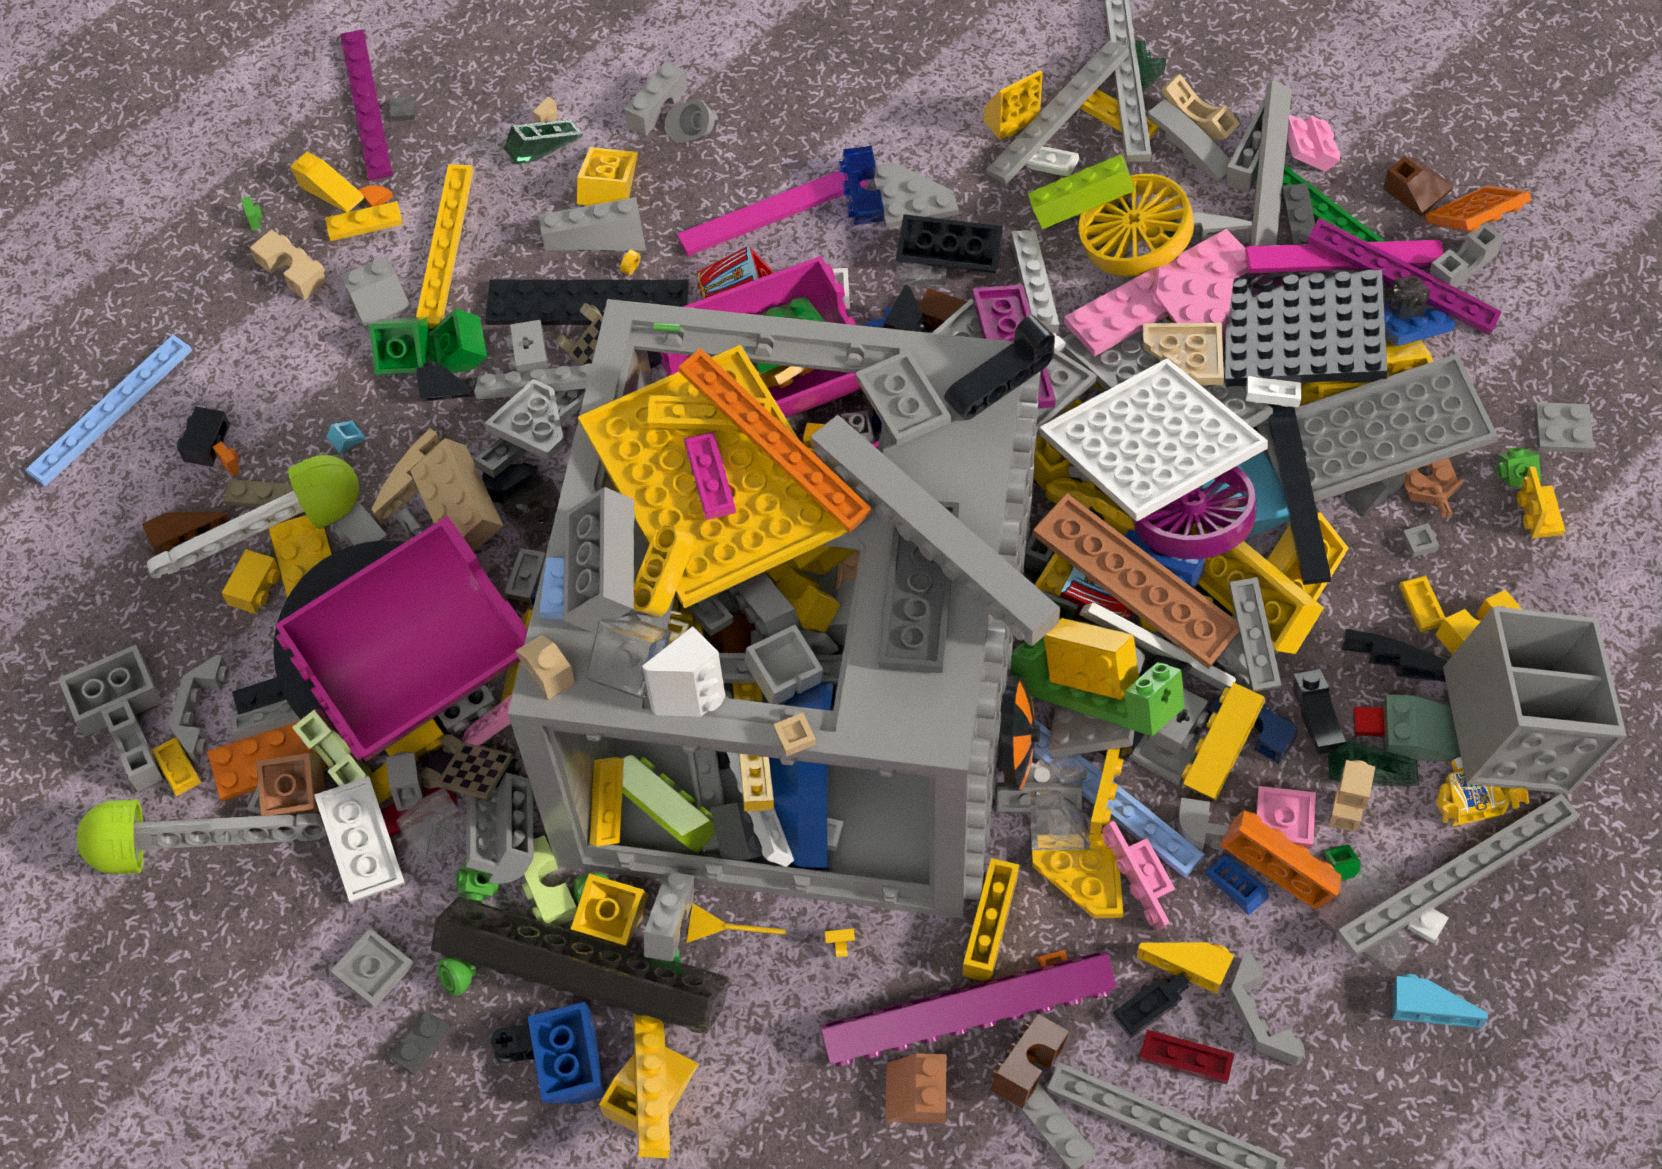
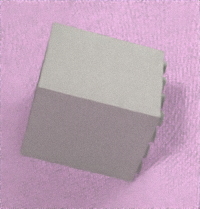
[1443,606,1627,794]

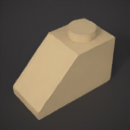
[515,635,576,700]

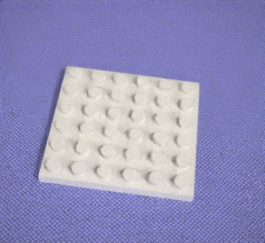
[1039,358,1268,522]

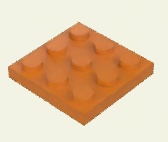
[1425,185,1532,232]

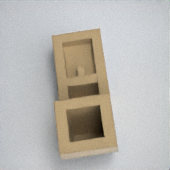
[1161,74,1240,140]

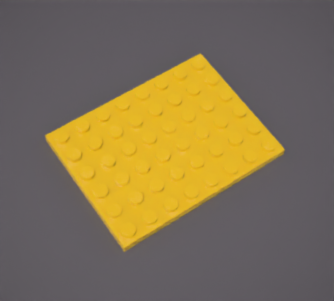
[578,345,848,608]

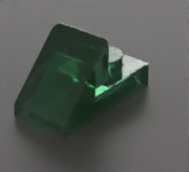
[1135,40,1166,92]

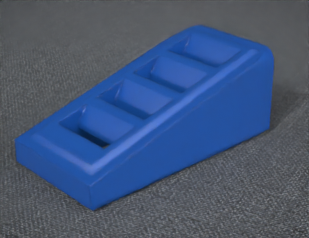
[1205,854,1269,915]

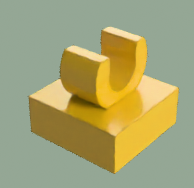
[825,928,855,957]

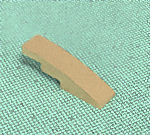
[371,428,440,525]

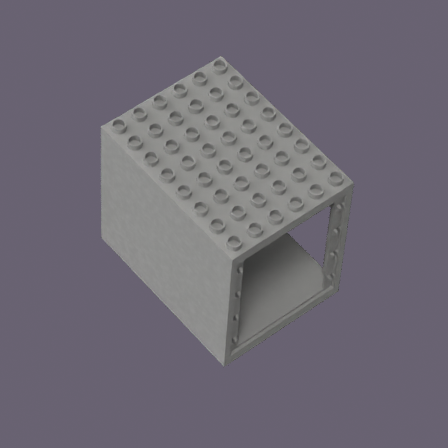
[508,299,1041,919]

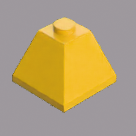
[571,874,649,946]

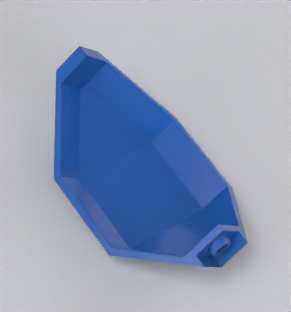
[769,683,834,871]

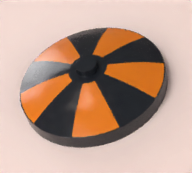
[1001,676,1040,791]

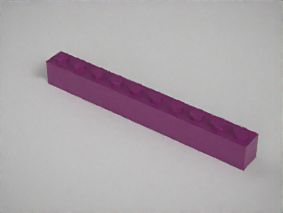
[819,950,1117,1067]

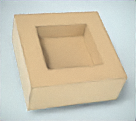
[533,97,558,130]
[773,712,816,757]

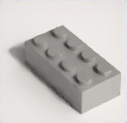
[563,487,635,633]

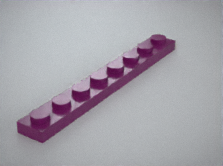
[340,29,393,181]
[1306,218,1502,335]

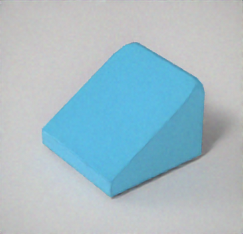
[327,421,366,454]

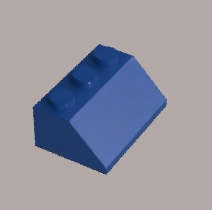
[527,1002,606,1104]

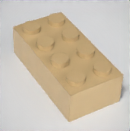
[410,438,504,552]

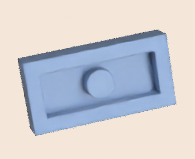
[539,557,565,619]

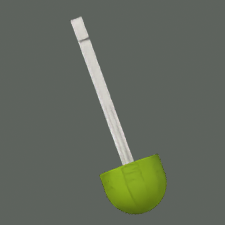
[147,455,359,578]

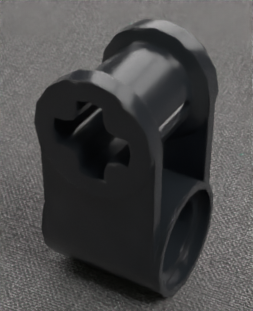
[491,1023,535,1063]

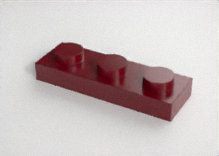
[1139,1029,1235,1085]

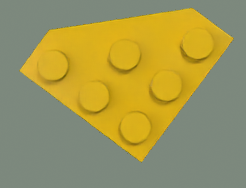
[1031,834,1123,919]

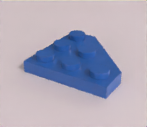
[1384,302,1456,346]

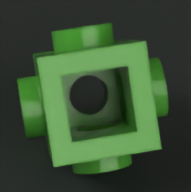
[1496,448,1541,488]
[455,860,499,903]

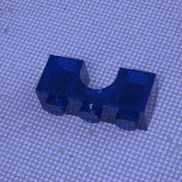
[838,145,884,226]

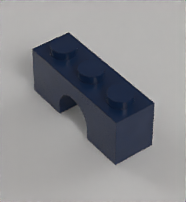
[1206,686,1299,764]

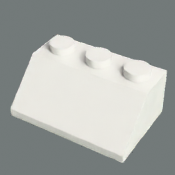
[642,626,725,717]

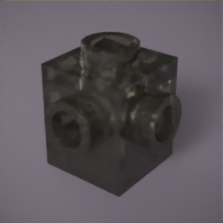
[1389,276,1429,318]

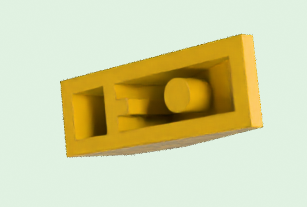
[290,152,364,213]
[1137,942,1234,994]

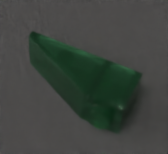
[504,119,583,164]
[1327,741,1419,786]

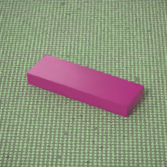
[684,432,736,520]

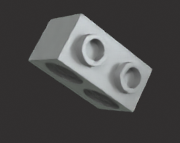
[438,685,496,733]

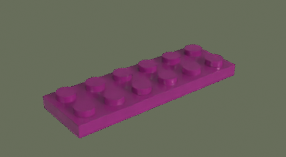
[971,285,1056,409]

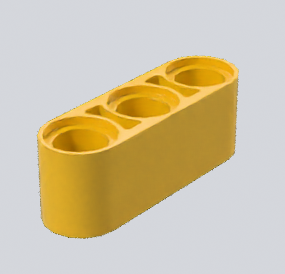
[634,524,694,617]

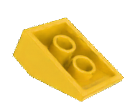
[577,147,638,206]

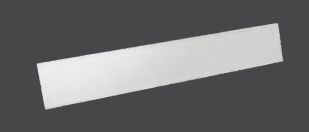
[1079,602,1236,690]

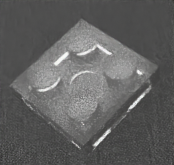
[895,262,948,289]

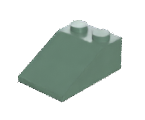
[1382,695,1461,762]

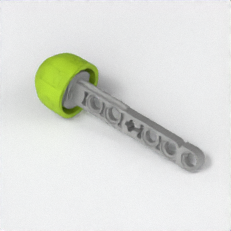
[77,799,326,874]

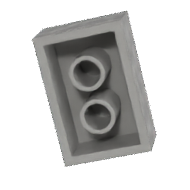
[58,645,162,736]

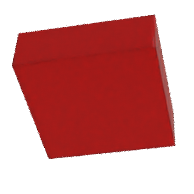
[1353,707,1384,737]

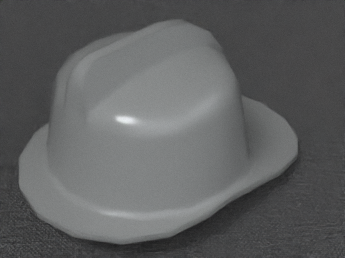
[665,99,718,143]

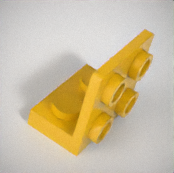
[1517,466,1565,538]

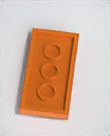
[207,721,328,802]

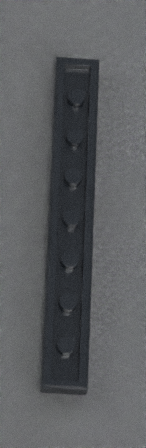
[1268,404,1331,585]

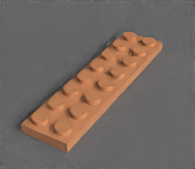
[1032,493,1239,669]

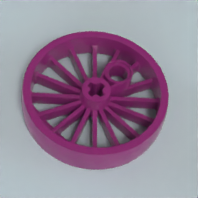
[1132,466,1257,559]

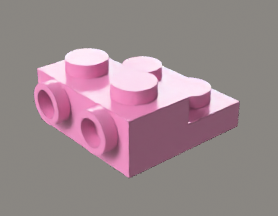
[1287,115,1340,171]

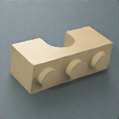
[250,229,327,300]
[1329,760,1375,832]

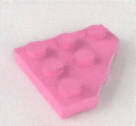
[1153,268,1234,353]

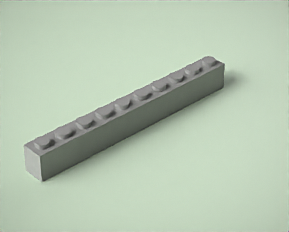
[811,415,1060,647]

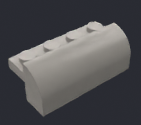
[466,772,534,884]

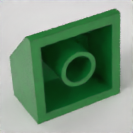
[428,308,487,373]
[369,317,430,375]

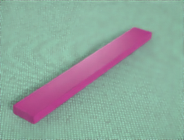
[677,164,866,256]
[1245,240,1444,273]

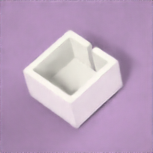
[744,624,823,704]

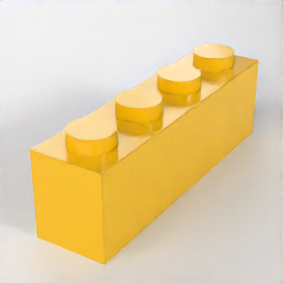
[1182,682,1266,801]
[962,858,1019,982]

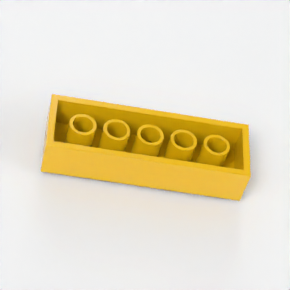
[1191,523,1324,654]

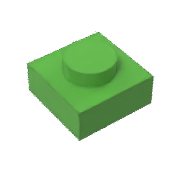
[241,196,263,231]

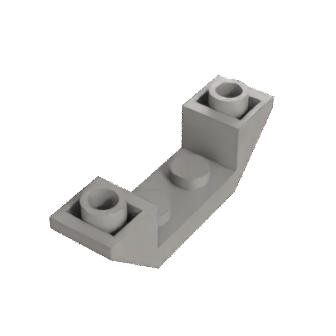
[168,655,230,764]
[1228,950,1305,1066]

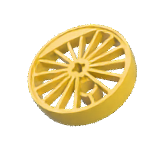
[1078,174,1194,277]

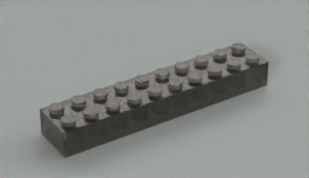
[431,896,730,1034]

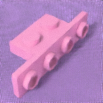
[1102,820,1175,931]

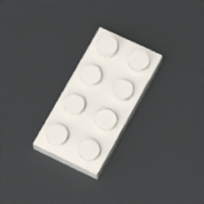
[314,776,405,903]

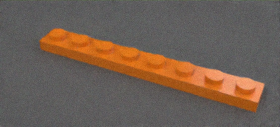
[678,348,872,533]

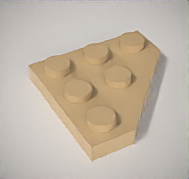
[1143,323,1224,385]

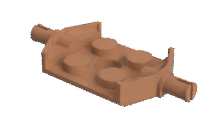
[1403,458,1463,518]

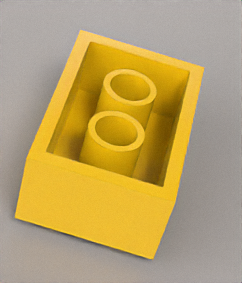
[1044,618,1139,700]

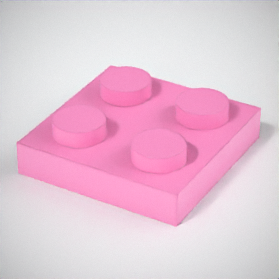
[1256,786,1316,849]

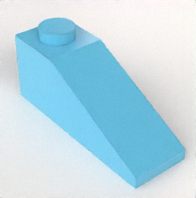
[1392,974,1488,1028]

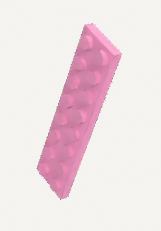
[1064,229,1248,357]

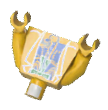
[1436,757,1529,827]

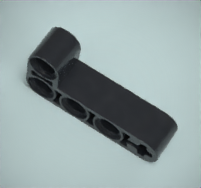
[944,315,1055,420]

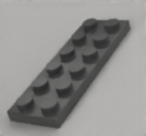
[878,501,959,673]

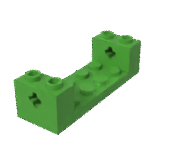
[1011,636,1185,736]

